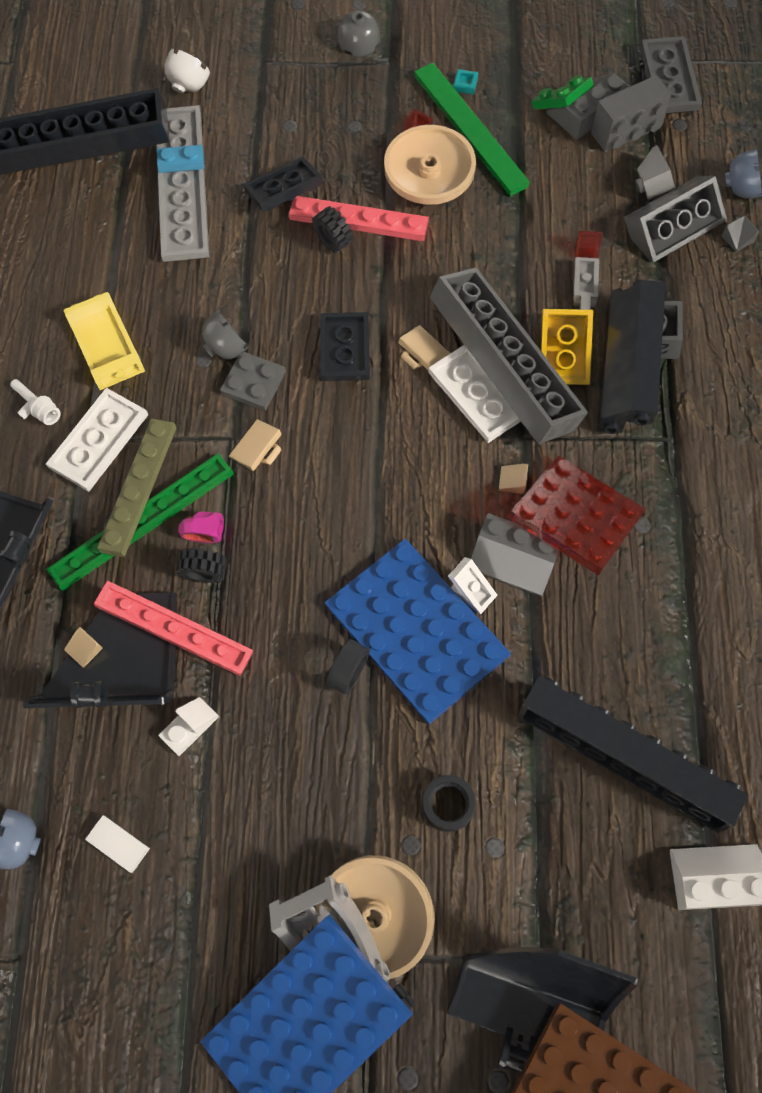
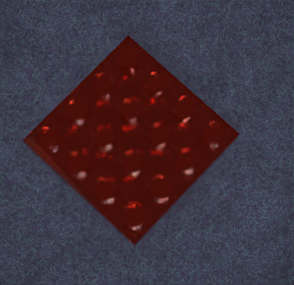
[508,456,646,575]

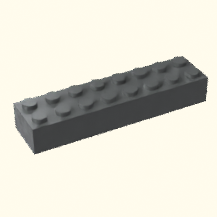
[429,268,588,444]

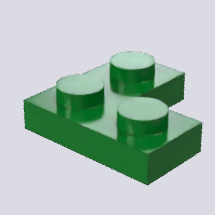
[531,75,594,110]

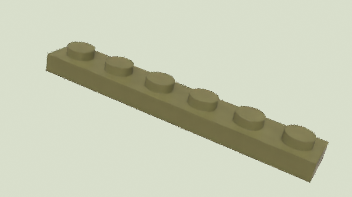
[97,419,177,558]

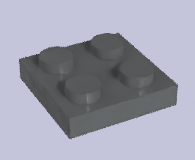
[220,352,286,411]

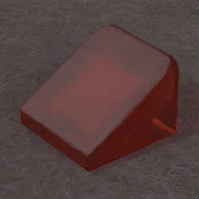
[404,108,433,131]
[575,231,603,259]

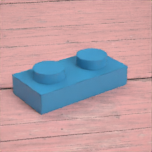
[157,145,204,173]

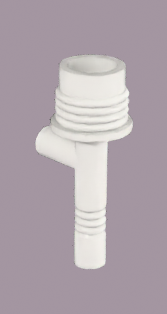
[10,379,60,425]

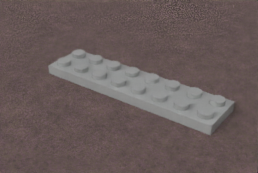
[157,105,209,262]

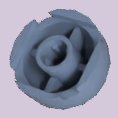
[725,149,762,199]
[0,808,41,870]

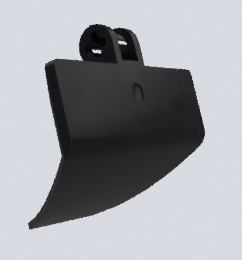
[0,491,54,613]
[23,592,177,708]
[448,947,639,1073]

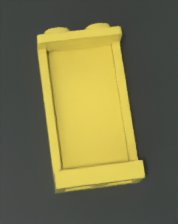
[64,292,145,390]

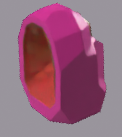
[178,512,224,544]

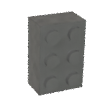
[591,75,671,152]

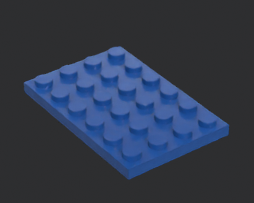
[325,538,511,725]
[200,915,413,1093]

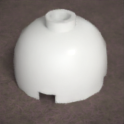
[164,49,210,94]

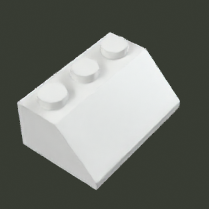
[670,844,762,910]

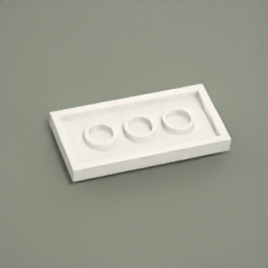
[428,345,521,443]
[46,388,148,492]

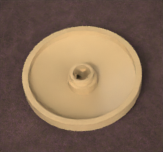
[384,125,476,205]
[316,855,435,979]

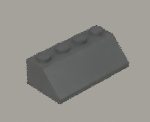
[624,176,727,262]

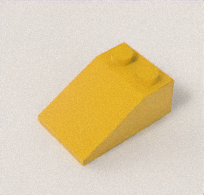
[541,309,593,385]

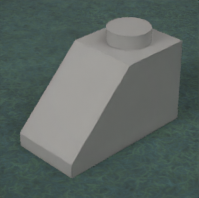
[636,146,675,200]

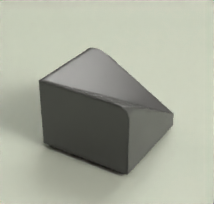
[722,215,759,252]

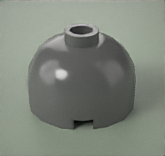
[338,11,380,56]
[202,310,249,359]

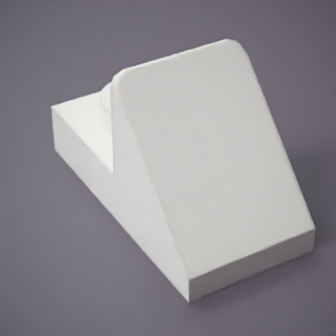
[448,557,497,614]
[158,697,219,756]

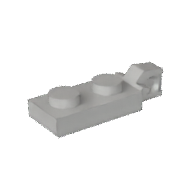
[573,257,599,310]

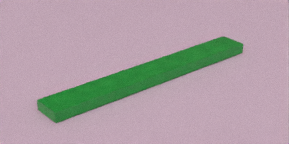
[415,63,530,197]
[47,453,234,591]

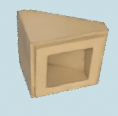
[498,464,528,494]
[64,627,103,668]

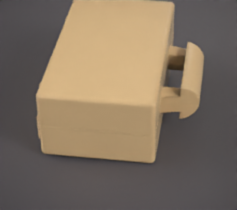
[399,325,451,371]
[229,419,282,471]

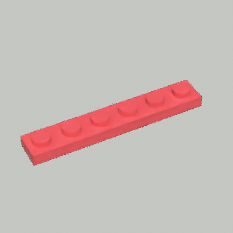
[289,196,429,241]
[94,580,253,676]

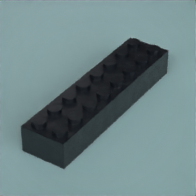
[0,88,170,175]
[517,676,749,833]

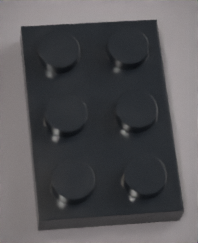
[243,157,324,212]
[320,312,370,381]

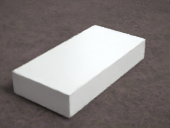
[85,815,150,873]

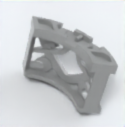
[269,875,390,985]

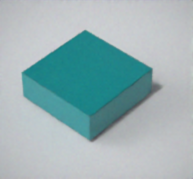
[453,69,479,95]

